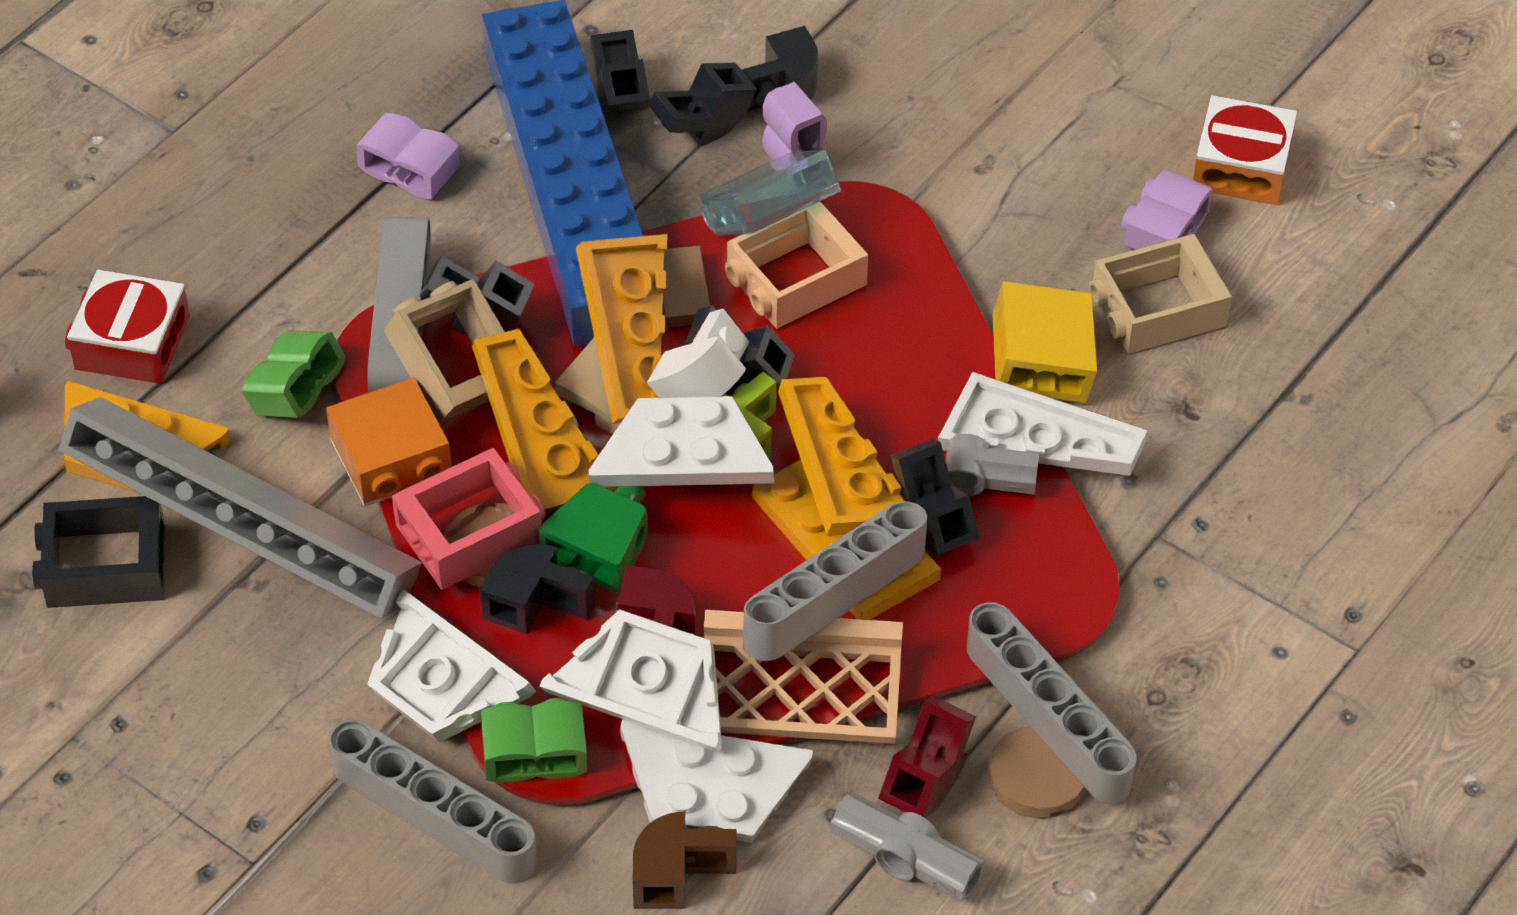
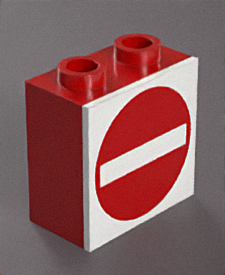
[65,270,190,384]

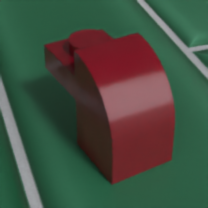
[617,565,696,636]
[878,695,976,818]

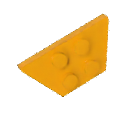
[64,381,231,494]

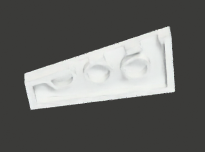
[938,372,1147,476]

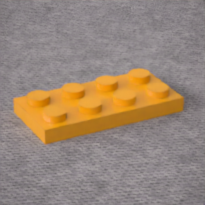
[752,460,941,620]

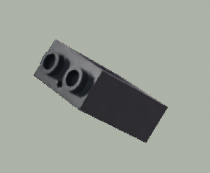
[32,496,165,608]

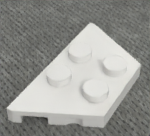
[588,396,774,487]
[367,589,536,743]
[540,610,722,753]
[620,719,813,843]

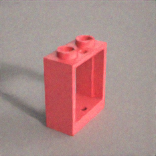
[392,448,546,590]

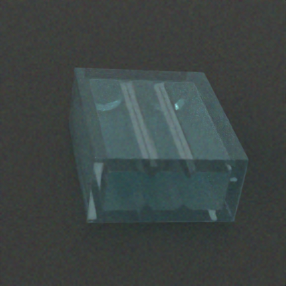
[699,149,842,235]

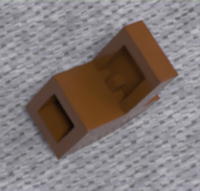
[632,811,737,909]

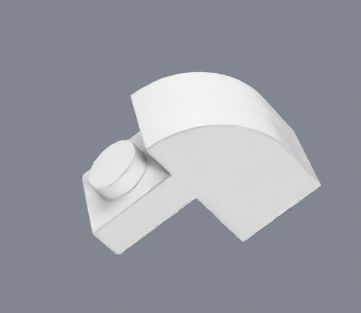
[647,309,749,398]

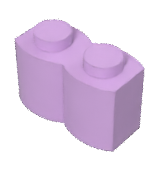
[762,82,827,186]
[356,113,460,199]
[1121,169,1213,250]

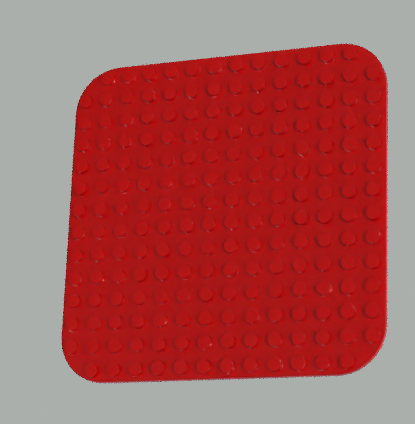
[333,181,1119,805]

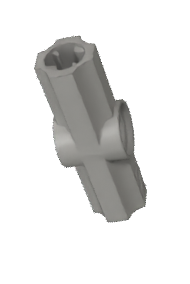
[830,792,985,902]

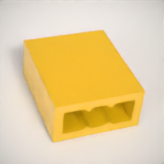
[993,281,1097,403]

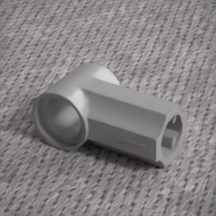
[946,434,1039,497]

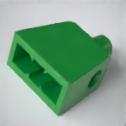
[539,483,648,594]

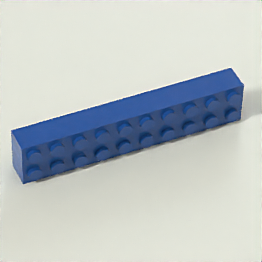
[482,0,663,347]

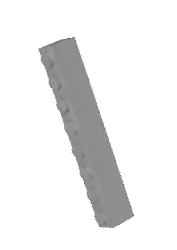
[58,397,422,619]

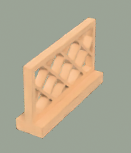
[704,610,903,744]

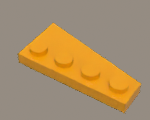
[472,329,618,514]
[778,377,904,536]

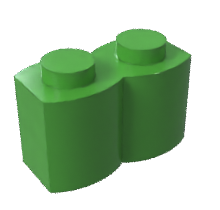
[242,330,346,418]
[481,698,587,783]

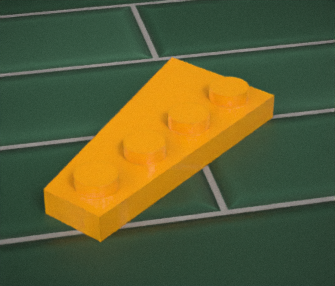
[576,234,667,424]

